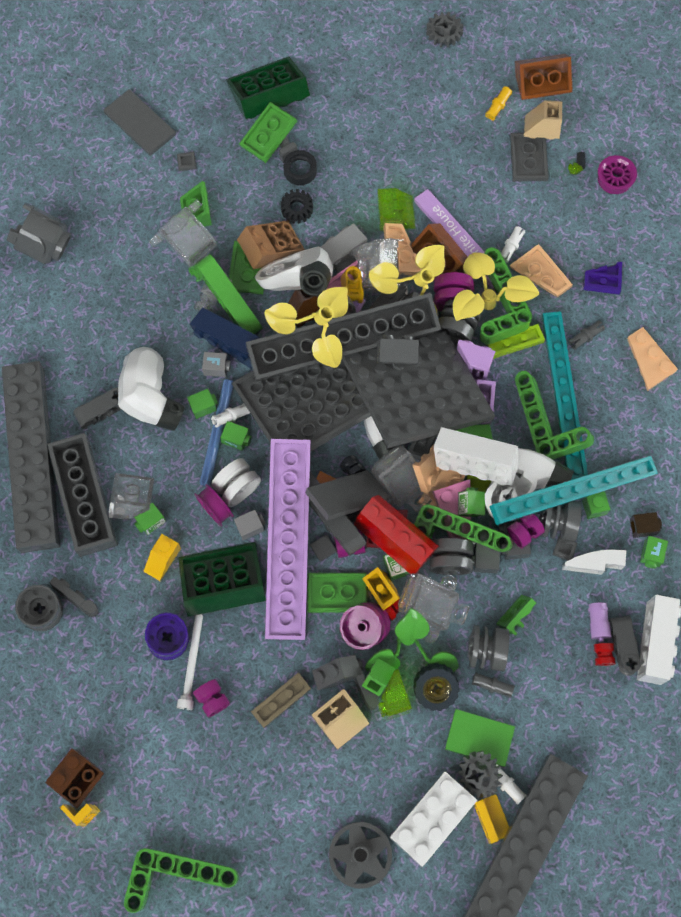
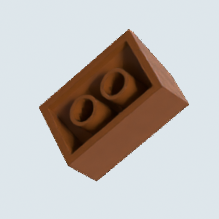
[515,54,572,100]
[410,223,468,282]

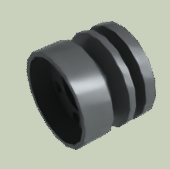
[437,300,481,346]
[540,500,582,542]
[15,585,63,632]
[467,625,509,672]

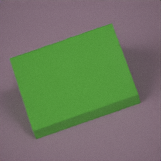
[180,181,212,229]

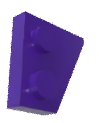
[583,262,622,295]

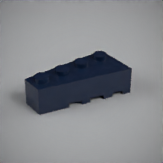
[190,307,260,369]

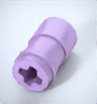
[588,602,611,642]

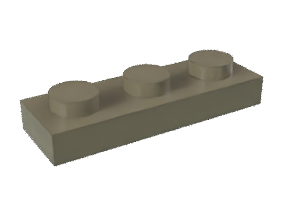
[251,673,311,728]

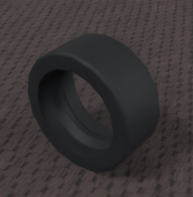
[283,150,317,185]

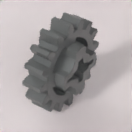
[426,12,463,48]
[458,751,503,798]

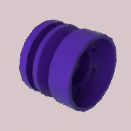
[145,613,189,661]

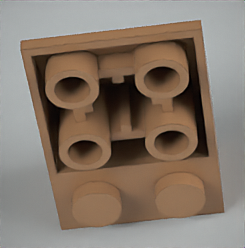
[237,221,305,269]

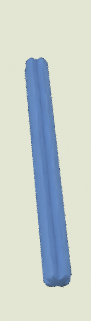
[200,379,233,486]

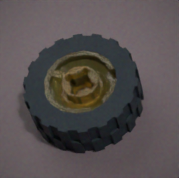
[413,663,460,711]

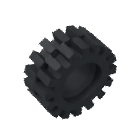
[281,189,313,224]

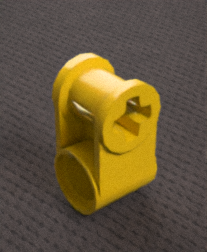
[340,266,364,303]

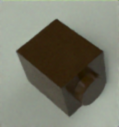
[630,512,662,538]

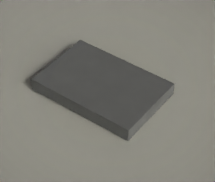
[510,133,549,182]

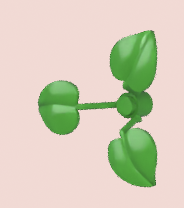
[365,608,459,672]

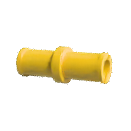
[485,86,512,121]

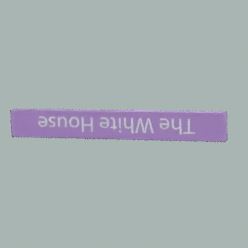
[414,189,502,294]

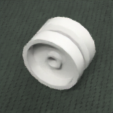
[211,458,261,507]

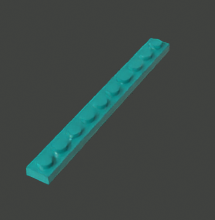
[542,311,588,480]
[489,456,658,525]

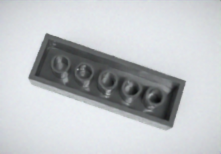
[47,433,118,557]

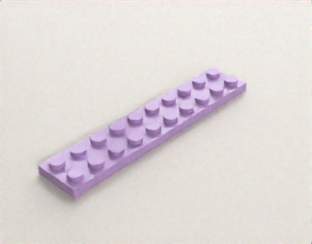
[265,439,310,640]

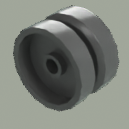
[430,538,474,575]

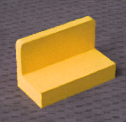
[474,795,509,844]
[60,804,100,827]

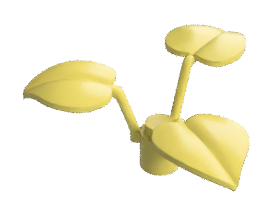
[368,245,445,316]
[453,252,539,321]
[264,287,348,368]

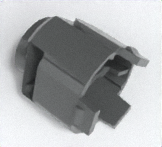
[6,203,71,264]

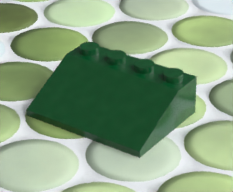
[226,56,310,119]
[178,542,266,617]

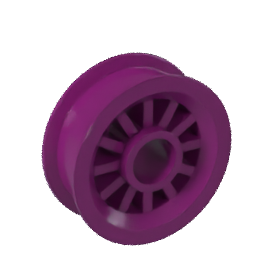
[598,155,637,194]
[194,484,234,527]

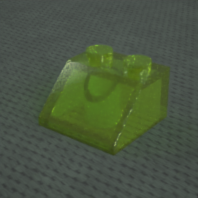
[377,188,415,231]
[378,669,412,721]

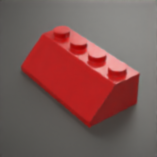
[354,495,439,577]

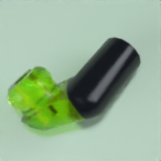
[568,152,586,175]

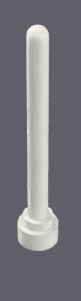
[177,614,203,710]

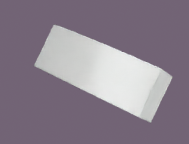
[562,550,626,575]

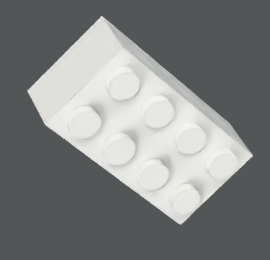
[434,427,519,486]
[637,595,681,685]
[390,772,477,867]

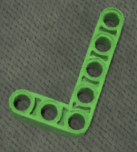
[479,247,532,345]
[188,254,263,334]
[515,371,594,460]
[414,504,513,552]
[124,848,239,913]

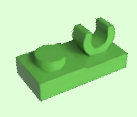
[496,594,536,635]

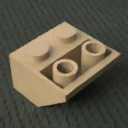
[524,101,562,140]
[312,689,369,750]

